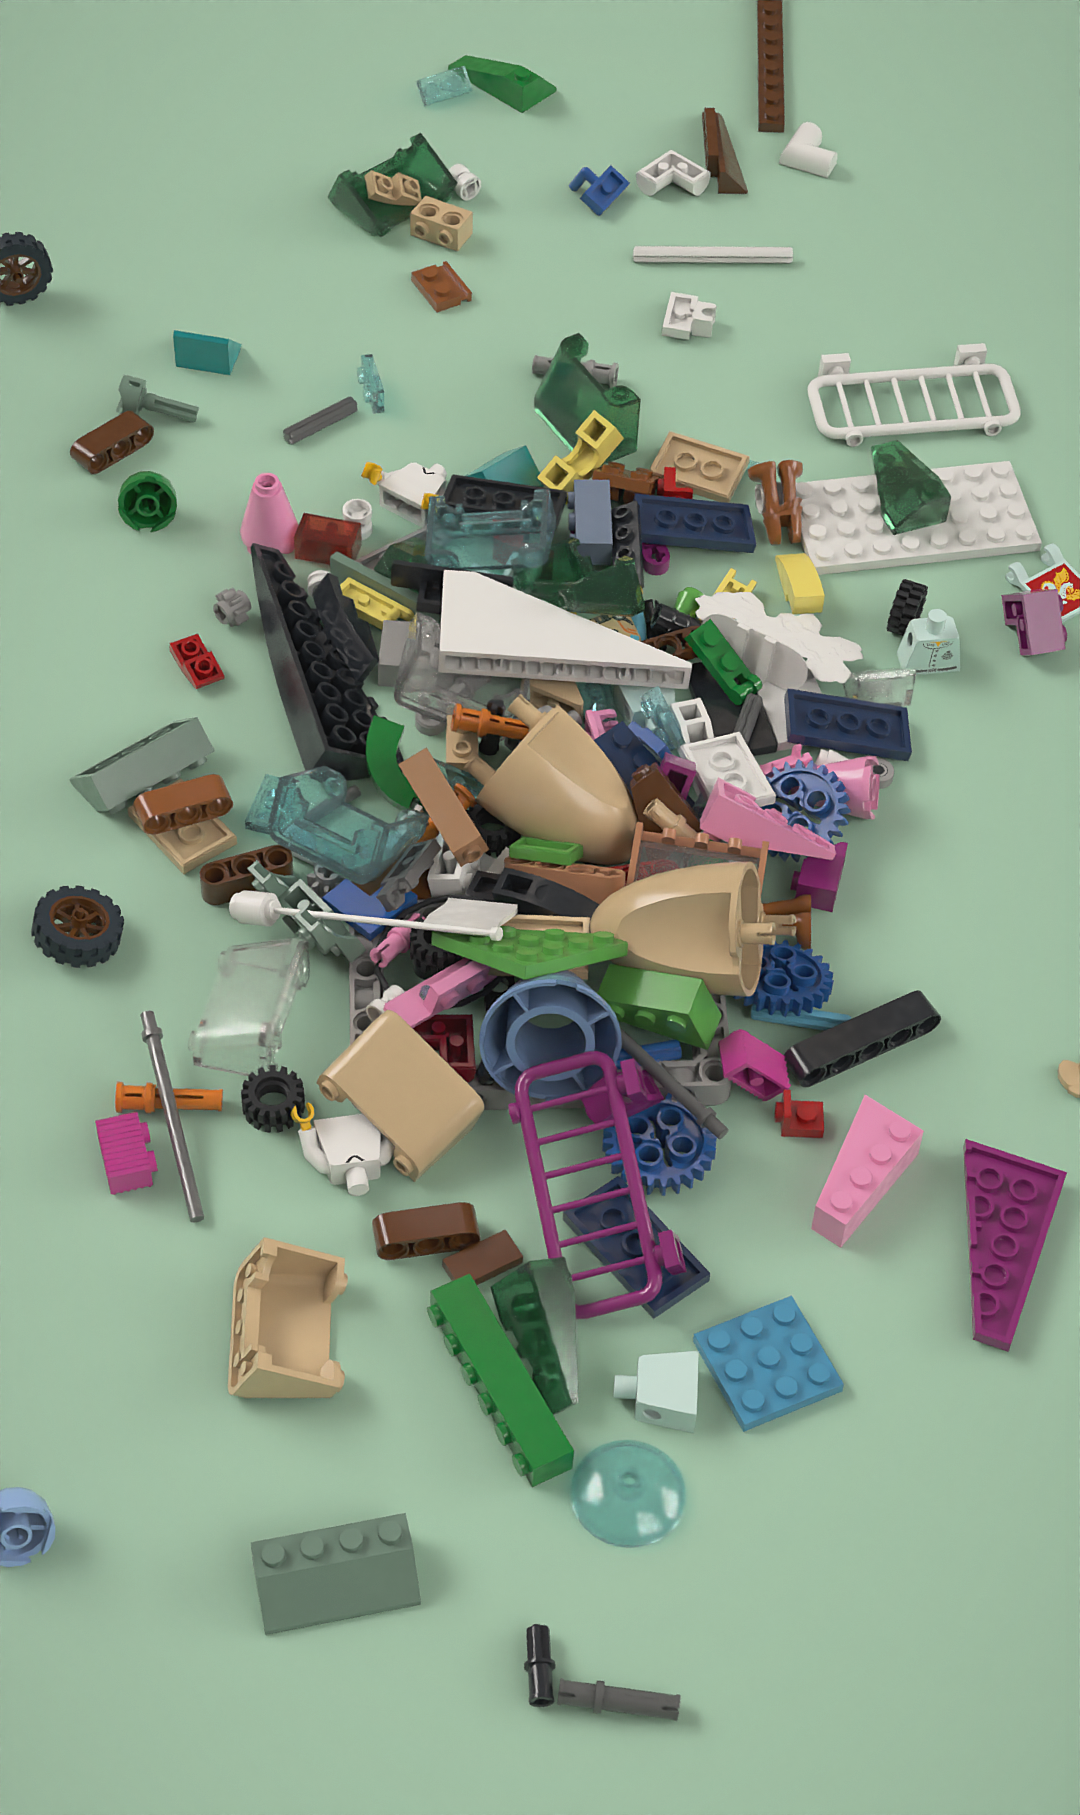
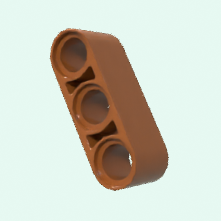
[133,774,233,835]

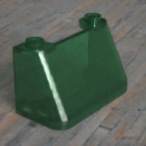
[328,133,458,237]
[534,333,641,466]
[511,537,645,617]

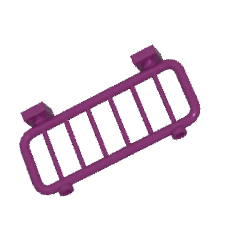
[508,1051,687,1319]

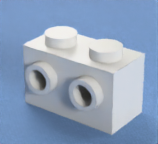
[427,832,481,898]

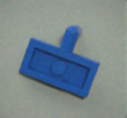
[569,165,630,216]

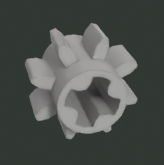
[213,588,251,627]
[307,860,348,900]

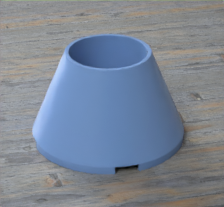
[479,970,622,1101]

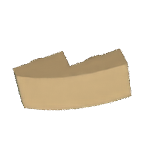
[365,170,422,206]

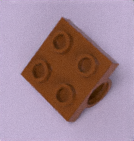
[592,461,660,504]

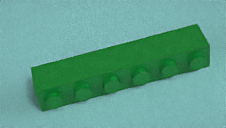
[427,1274,574,1487]

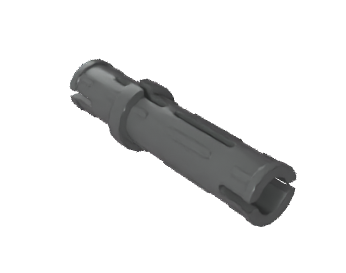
[557,1678,680,1721]

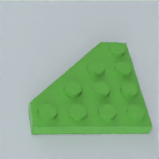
[432,926,628,980]

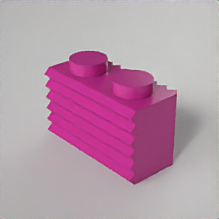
[718,1029,791,1101]
[95,1112,158,1195]

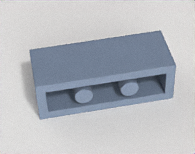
[567,479,613,565]

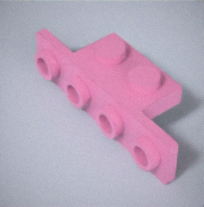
[383,958,497,1028]

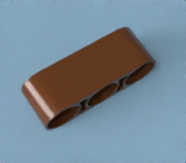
[70,410,154,474]
[199,844,293,905]
[372,1202,481,1260]

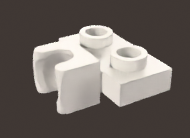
[662,292,717,340]

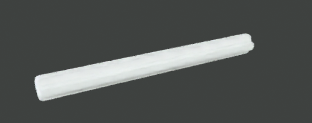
[633,246,793,263]

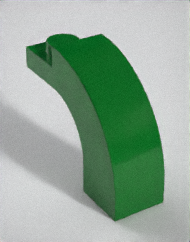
[366,715,427,814]

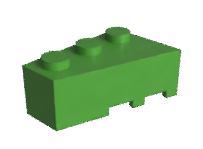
[597,964,722,1050]

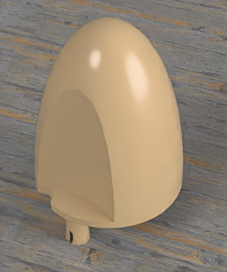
[463,694,639,866]
[590,862,796,997]

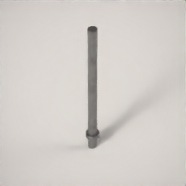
[140,1010,204,1222]

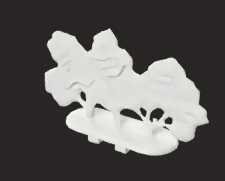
[695,592,863,690]

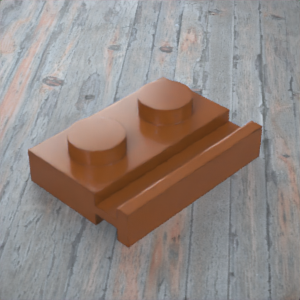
[411,261,472,312]

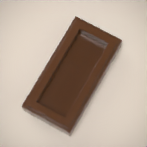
[442,1229,523,1285]

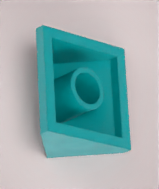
[173,330,241,375]
[465,445,544,487]

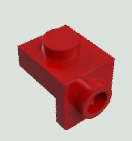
[657,467,693,499]

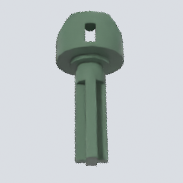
[116,375,199,422]

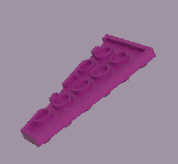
[963,1139,1067,1352]

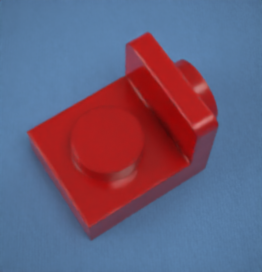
[774,1089,824,1138]

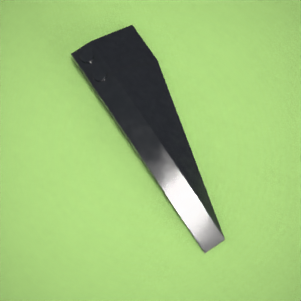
[250,543,404,783]

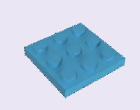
[693,1295,844,1432]

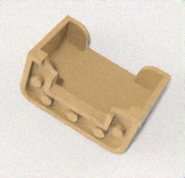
[316,1010,484,1182]
[228,1237,348,1398]

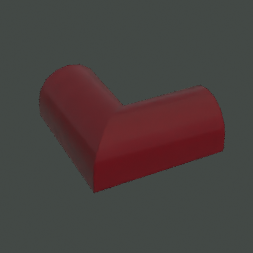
[413,1014,476,1083]

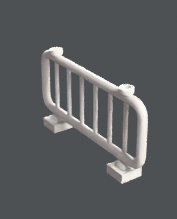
[807,343,1021,447]

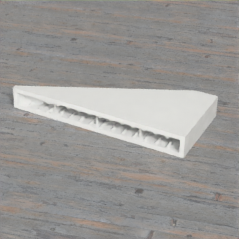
[438,570,692,689]

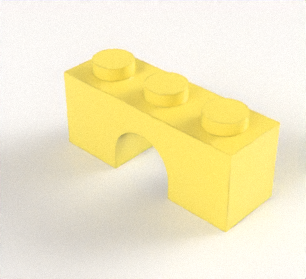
[537,410,624,505]

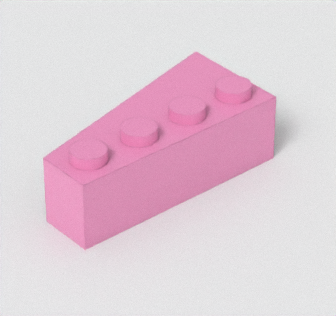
[811,1095,924,1248]

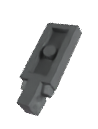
[376,839,441,912]

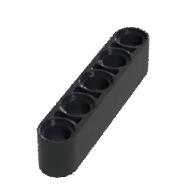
[784,990,941,1087]

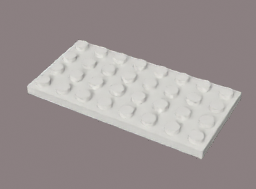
[796,461,1042,575]

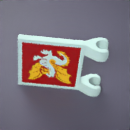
[1006,543,1080,623]

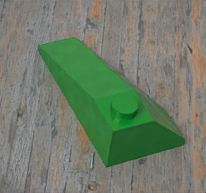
[448,55,557,113]

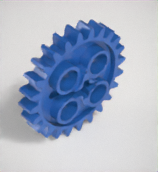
[760,759,851,863]
[733,940,834,1017]
[602,1093,717,1196]

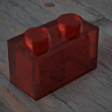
[294,513,362,565]

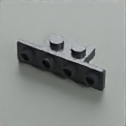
[611,501,644,597]
[391,560,514,615]

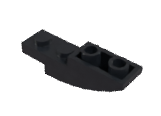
[465,867,600,933]

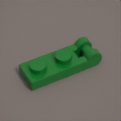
[684,619,763,705]

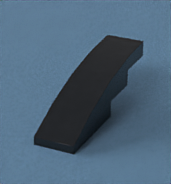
[312,572,379,682]

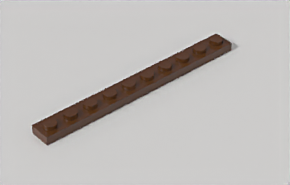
[757,0,785,133]

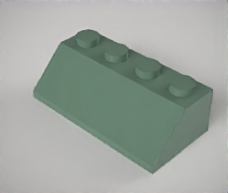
[69,717,214,814]
[251,1513,421,1635]

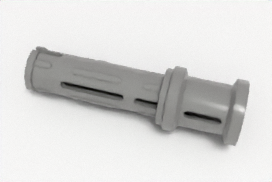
[532,355,619,389]

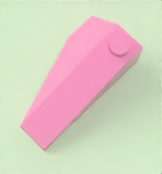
[700,777,836,860]

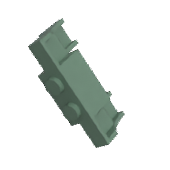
[247,860,366,963]

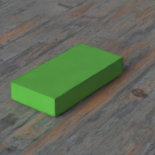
[509,836,583,866]

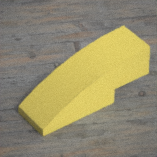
[775,553,825,614]

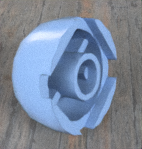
[0,1487,55,1567]

